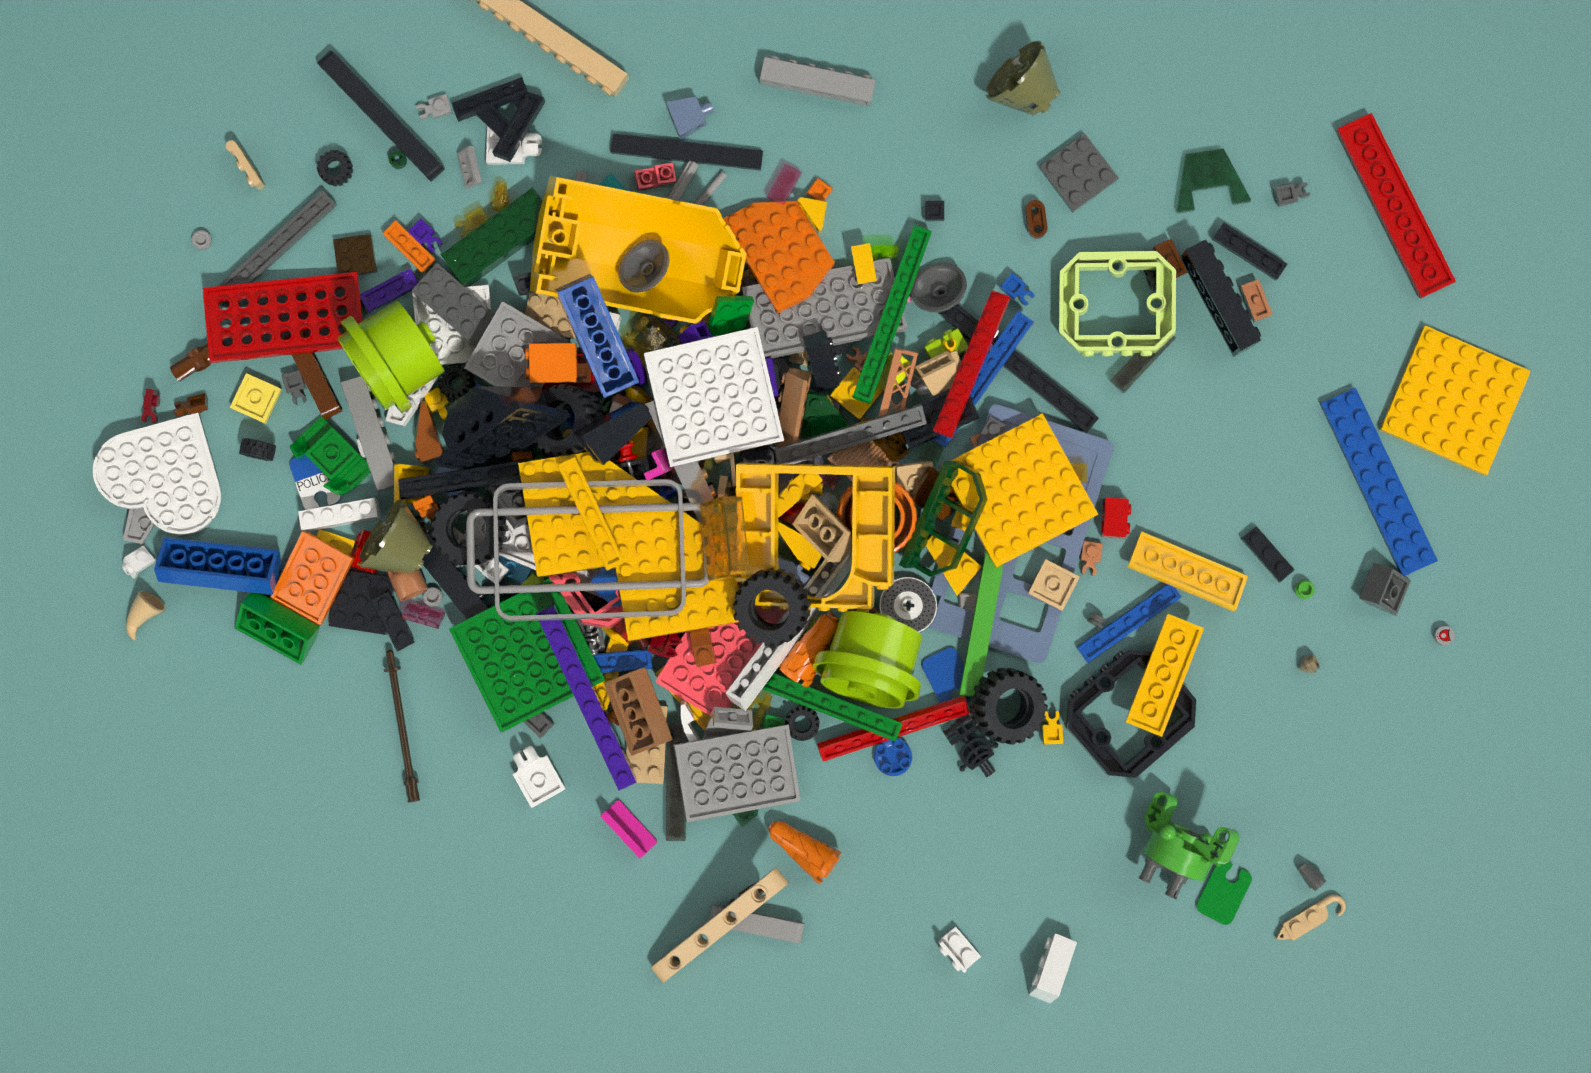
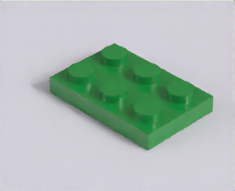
[707,296,754,337]

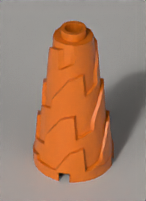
[779,612,839,687]
[768,820,842,885]

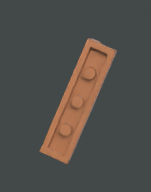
[878,347,918,417]

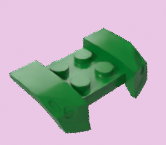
[289,416,370,495]

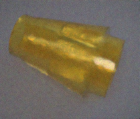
[491,182,509,211]

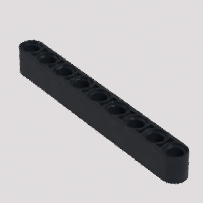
[317,50,445,182]

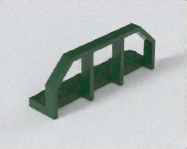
[899,461,988,577]

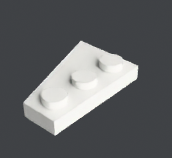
[385,376,438,426]

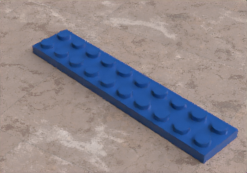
[1320,388,1438,576]

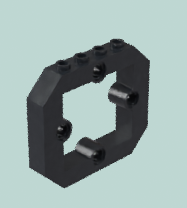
[1066,650,1196,778]

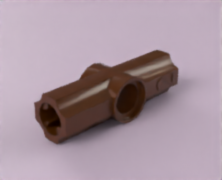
[170,342,226,382]

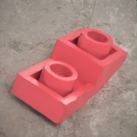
[634,163,677,191]

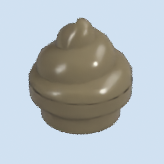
[1298,654,1320,673]

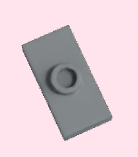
[457,146,482,189]

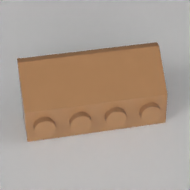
[775,367,812,447]
[604,667,673,756]

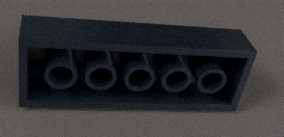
[1180,239,1261,357]

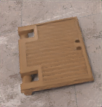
[827,422,902,483]

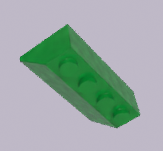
[234,592,320,665]

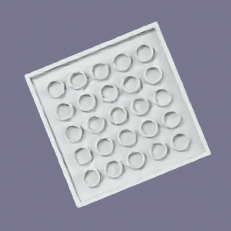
[644,327,784,467]

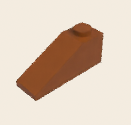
[414,401,444,464]
[689,628,717,667]

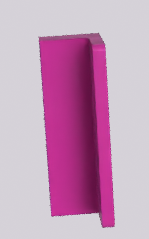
[644,448,675,481]
[600,800,657,859]

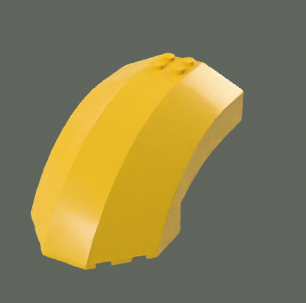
[530,176,746,324]

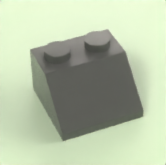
[1359,563,1411,616]

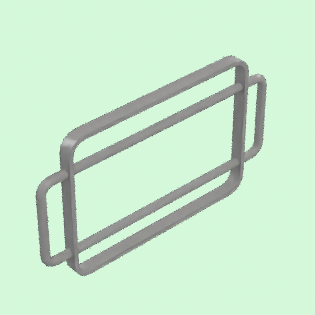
[466,479,712,621]

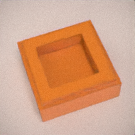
[806,178,833,201]

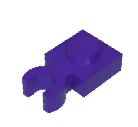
[408,218,443,253]

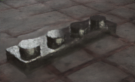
[1110,332,1176,394]

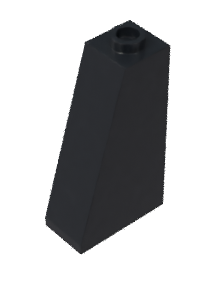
[573,401,652,465]

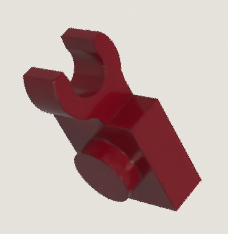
[141,389,160,424]

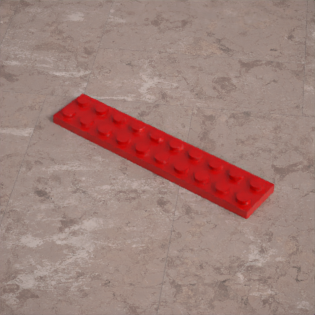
[1336,113,1456,299]

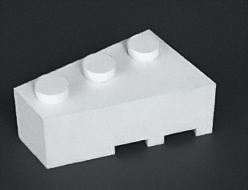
[1029,933,1077,1003]

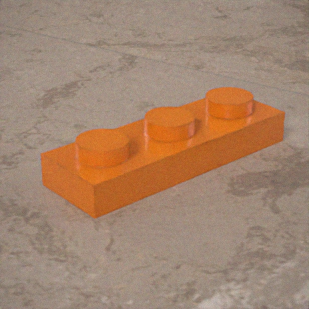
[382,220,437,274]

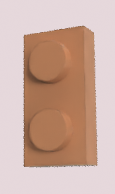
[1240,279,1273,322]

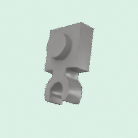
[416,94,453,120]

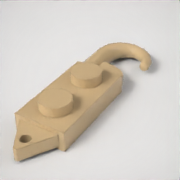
[1276,894,1346,941]

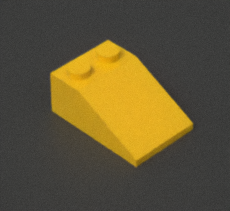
[778,522,822,572]

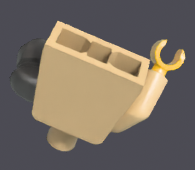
[907,338,961,396]

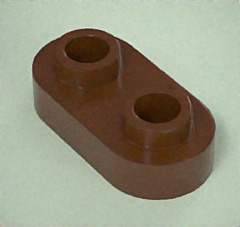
[1025,200,1048,239]

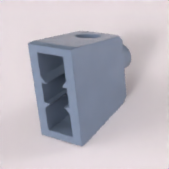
[667,96,714,140]

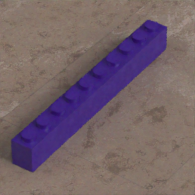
[536,604,637,791]

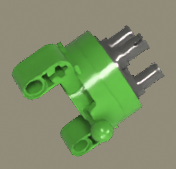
[1139,792,1240,899]

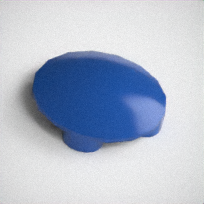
[874,738,912,776]

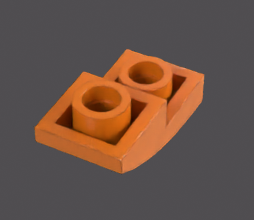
[413,495,440,520]

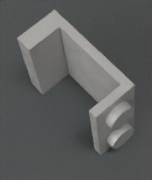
[703,707,753,739]

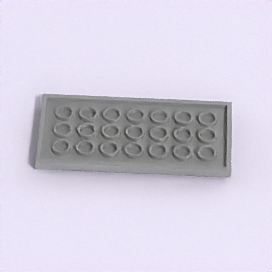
[741,258,908,359]

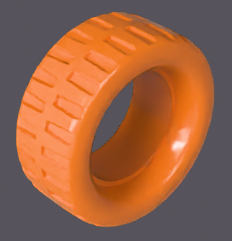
[836,481,917,553]

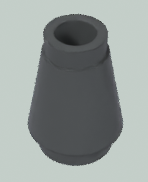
[1297,862,1326,891]

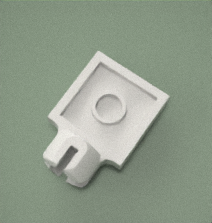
[486,126,542,165]
[513,746,566,808]

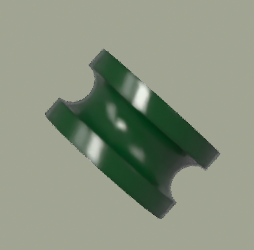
[389,150,407,169]

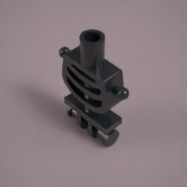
[942,714,999,778]

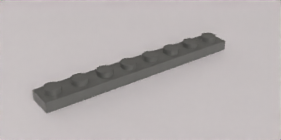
[218,190,337,308]
[774,404,927,464]

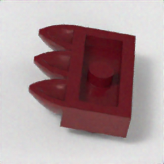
[648,632,682,658]

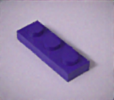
[360,268,418,313]

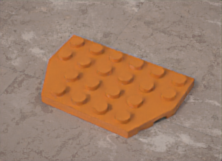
[723,201,835,314]

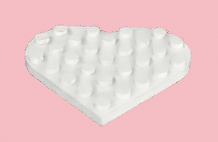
[93,413,222,535]

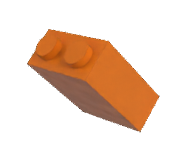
[525,343,577,383]

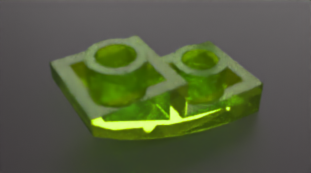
[870,245,899,261]

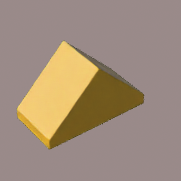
[797,197,827,234]

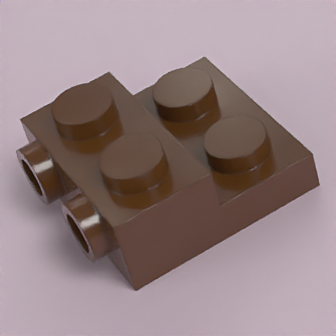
[911,466,959,520]

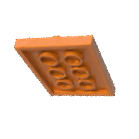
[270,530,355,626]

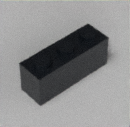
[803,330,841,392]

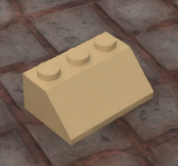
[792,494,852,562]

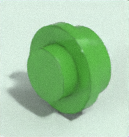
[1295,580,1315,599]

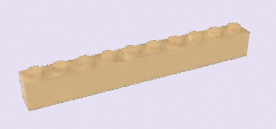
[469,0,629,97]

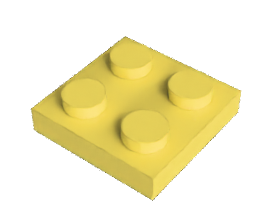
[230,373,282,424]

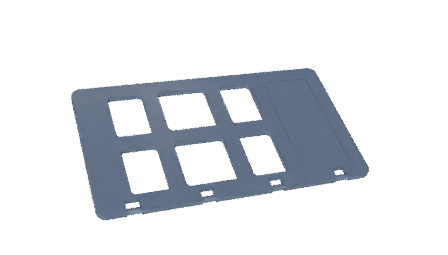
[928,404,1114,663]

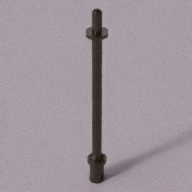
[384,649,420,803]

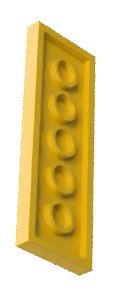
[1127,531,1248,612]
[1125,614,1204,737]

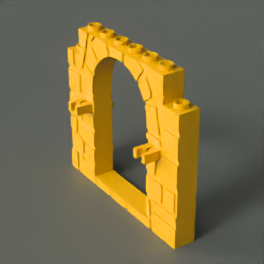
[736,463,895,612]

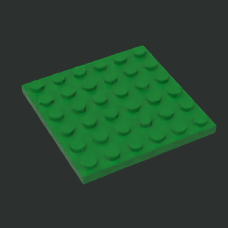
[449,579,606,733]

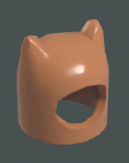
[387,569,428,602]

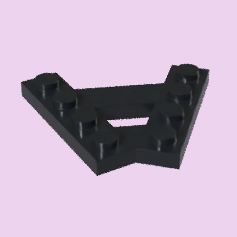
[452,77,546,162]

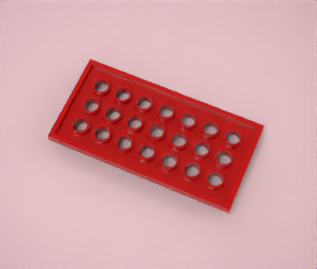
[203,272,363,363]

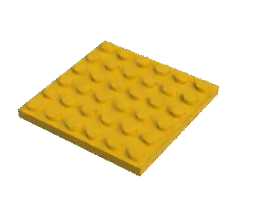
[1380,326,1531,476]
[941,413,1098,568]

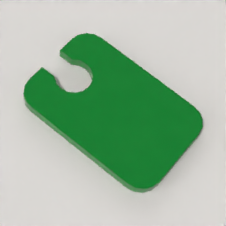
[1196,862,1252,925]

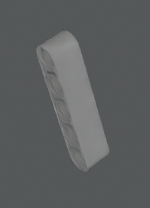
[709,904,805,943]

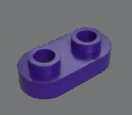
[626,349,647,387]

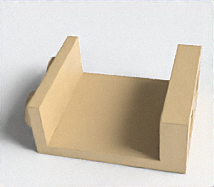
[715,453,736,505]

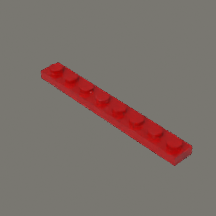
[933,290,1010,439]
[817,696,970,762]

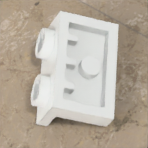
[938,926,981,973]

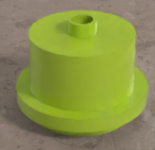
[337,300,444,413]
[813,611,923,708]

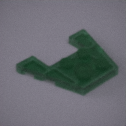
[1176,148,1251,214]

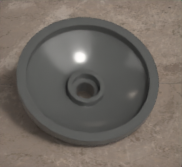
[619,240,670,293]
[911,263,967,312]

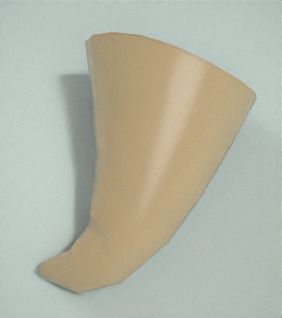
[126,591,166,641]

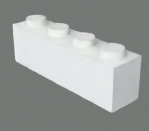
[298,498,382,532]

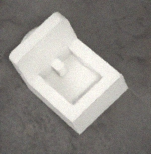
[122,546,155,579]

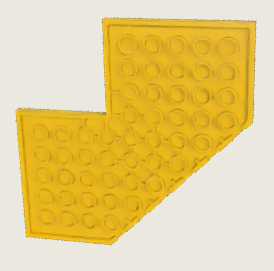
[518,452,739,641]

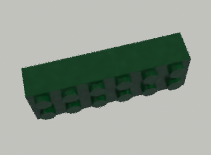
[440,187,543,287]

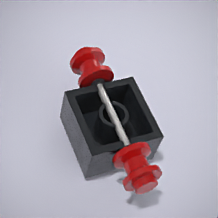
[614,441,660,494]

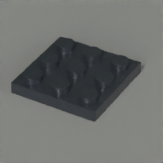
[329,571,394,635]

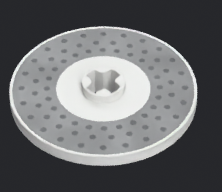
[879,577,937,632]

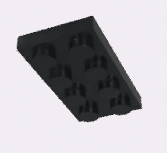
[902,388,980,449]

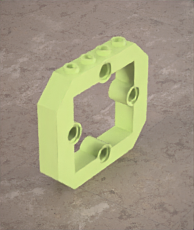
[1059,251,1176,357]

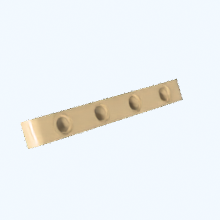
[651,867,789,983]

